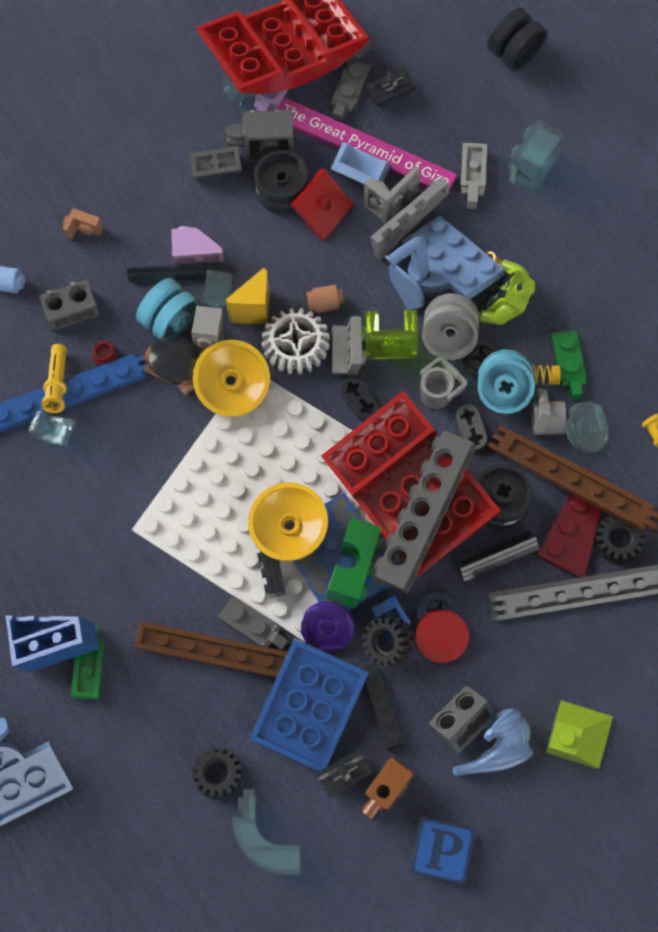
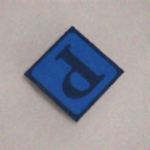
[410,817,476,885]

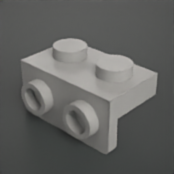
[332,316,366,375]

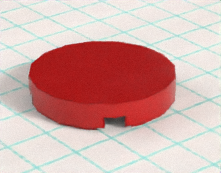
[415,609,469,663]

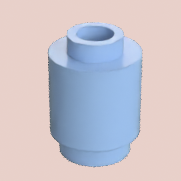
[0,266,25,293]

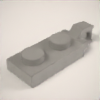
[460,143,487,209]

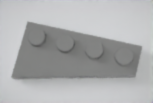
[371,177,449,261]

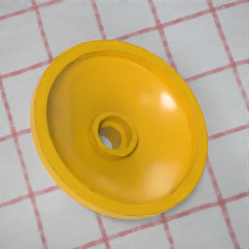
[193,340,270,417]
[248,482,328,561]

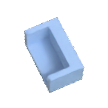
[331,142,391,185]

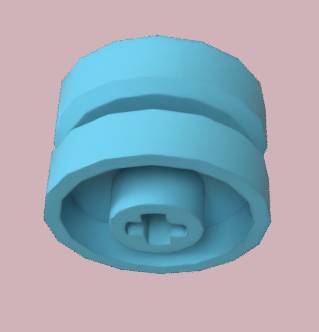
[136,278,200,339]
[477,349,535,414]

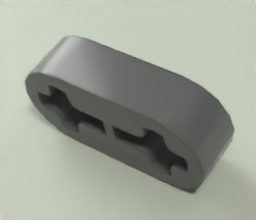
[455,404,487,453]

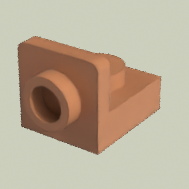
[62,208,103,240]

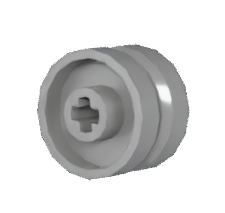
[422,293,480,360]

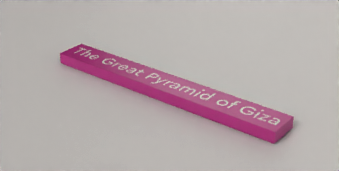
[278,97,457,197]

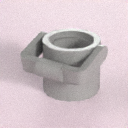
[420,357,467,409]
[531,388,566,435]

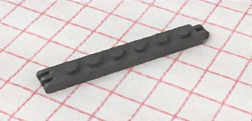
[489,565,658,621]

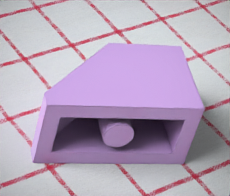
[171,226,224,265]

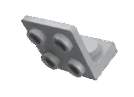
[364,166,420,224]

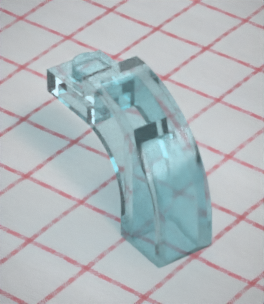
[232,789,301,877]

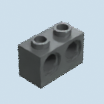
[39,280,100,332]
[429,685,496,754]

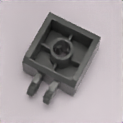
[224,109,294,162]

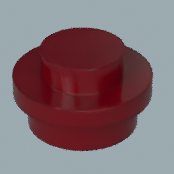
[92,341,117,365]

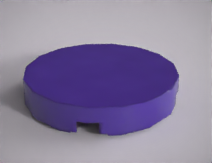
[301,601,354,652]

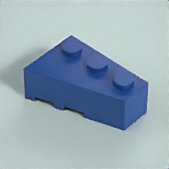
[5,615,99,672]

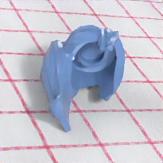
[453,708,533,776]

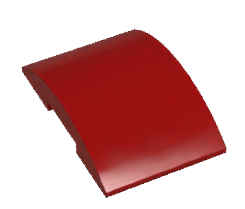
[196,0,369,94]
[321,391,501,578]

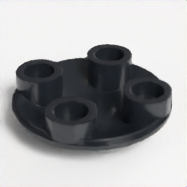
[149,335,200,385]

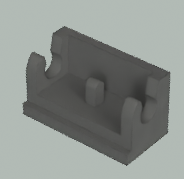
[189,146,242,180]

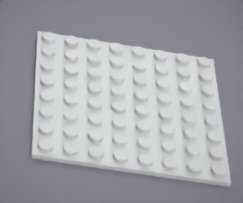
[132,380,375,643]

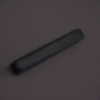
[127,262,226,282]

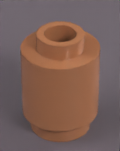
[306,285,344,313]

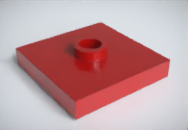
[291,169,354,240]

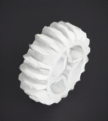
[262,308,330,375]

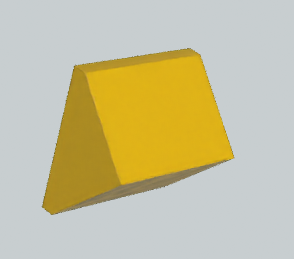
[226,268,270,324]

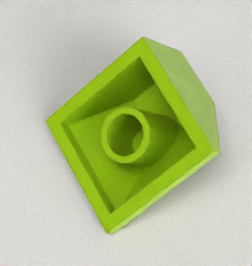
[546,700,613,769]

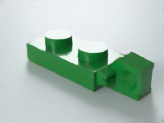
[551,330,586,400]
[71,625,104,700]

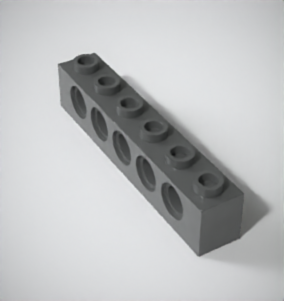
[374,430,476,594]

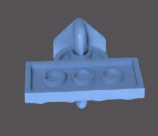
[385,216,505,310]
[0,718,73,826]

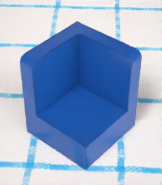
[371,595,411,641]

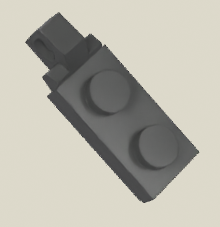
[331,59,371,123]
[218,596,289,651]

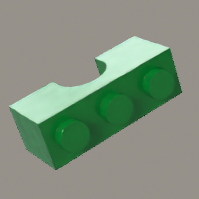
[325,517,383,608]

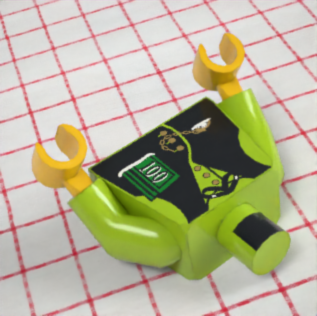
[478,252,535,325]

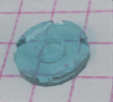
[566,401,609,453]

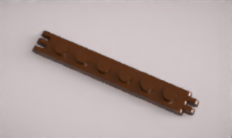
[485,425,658,532]

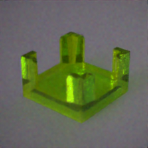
[365,310,418,359]

